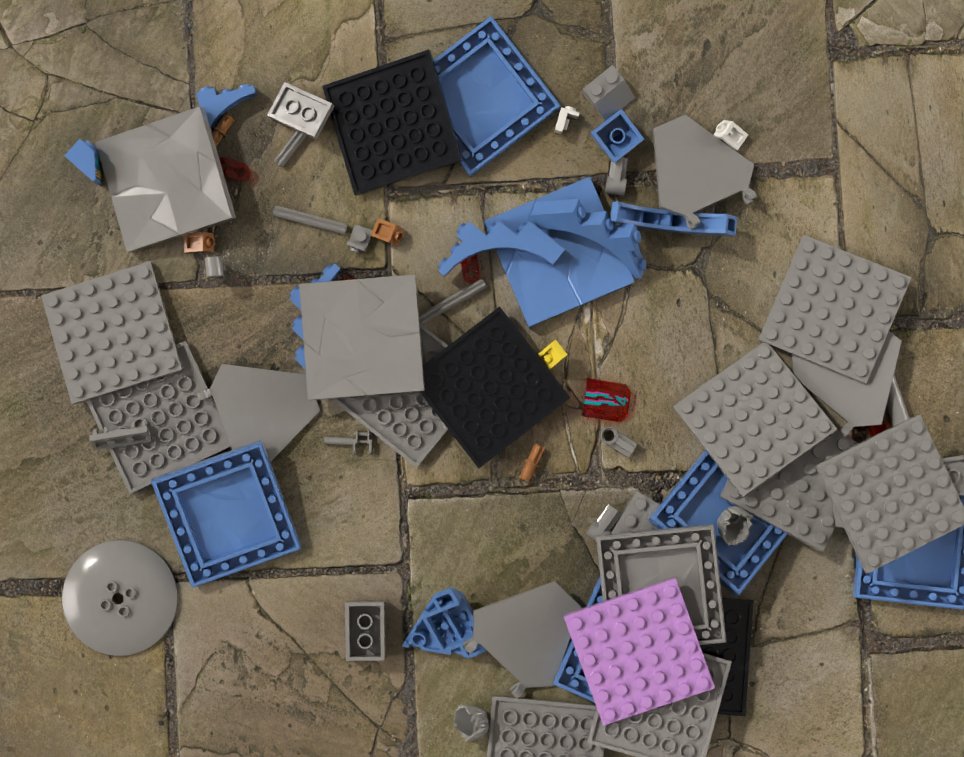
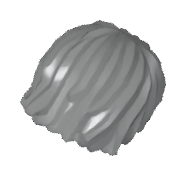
[717,506,753,546]
[454,705,489,743]

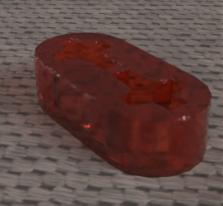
[219,157,251,182]
[461,255,480,284]

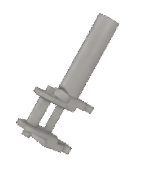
[324,429,372,454]

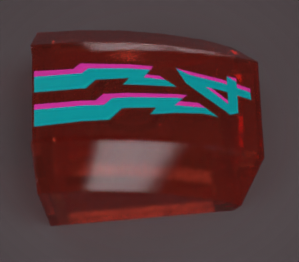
[581,378,631,422]

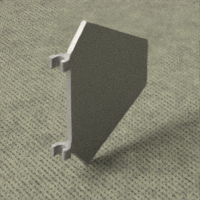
[653,115,757,230]
[792,331,902,437]
[197,364,320,462]
[463,581,581,699]

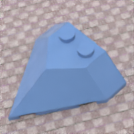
[402,587,487,658]

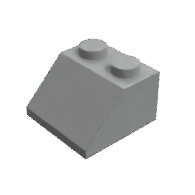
[582,65,635,121]

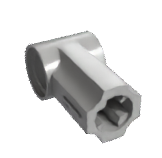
[605,157,628,196]
[205,256,226,278]
[599,427,637,458]
[585,504,622,542]

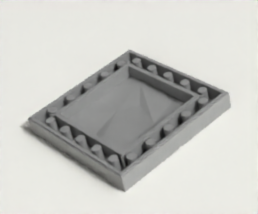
[95,106,236,253]
[299,274,425,400]
[596,524,726,645]

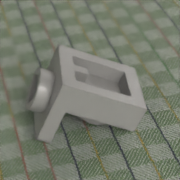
[347,224,373,254]

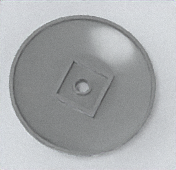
[62,540,178,656]

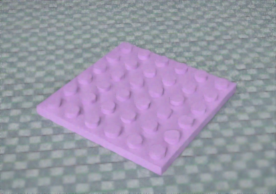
[563,577,715,726]

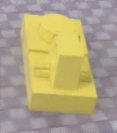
[538,340,568,370]

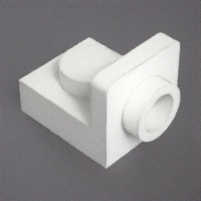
[554,106,579,134]
[714,120,748,150]

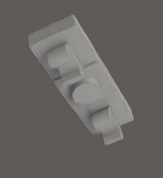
[89,421,152,451]

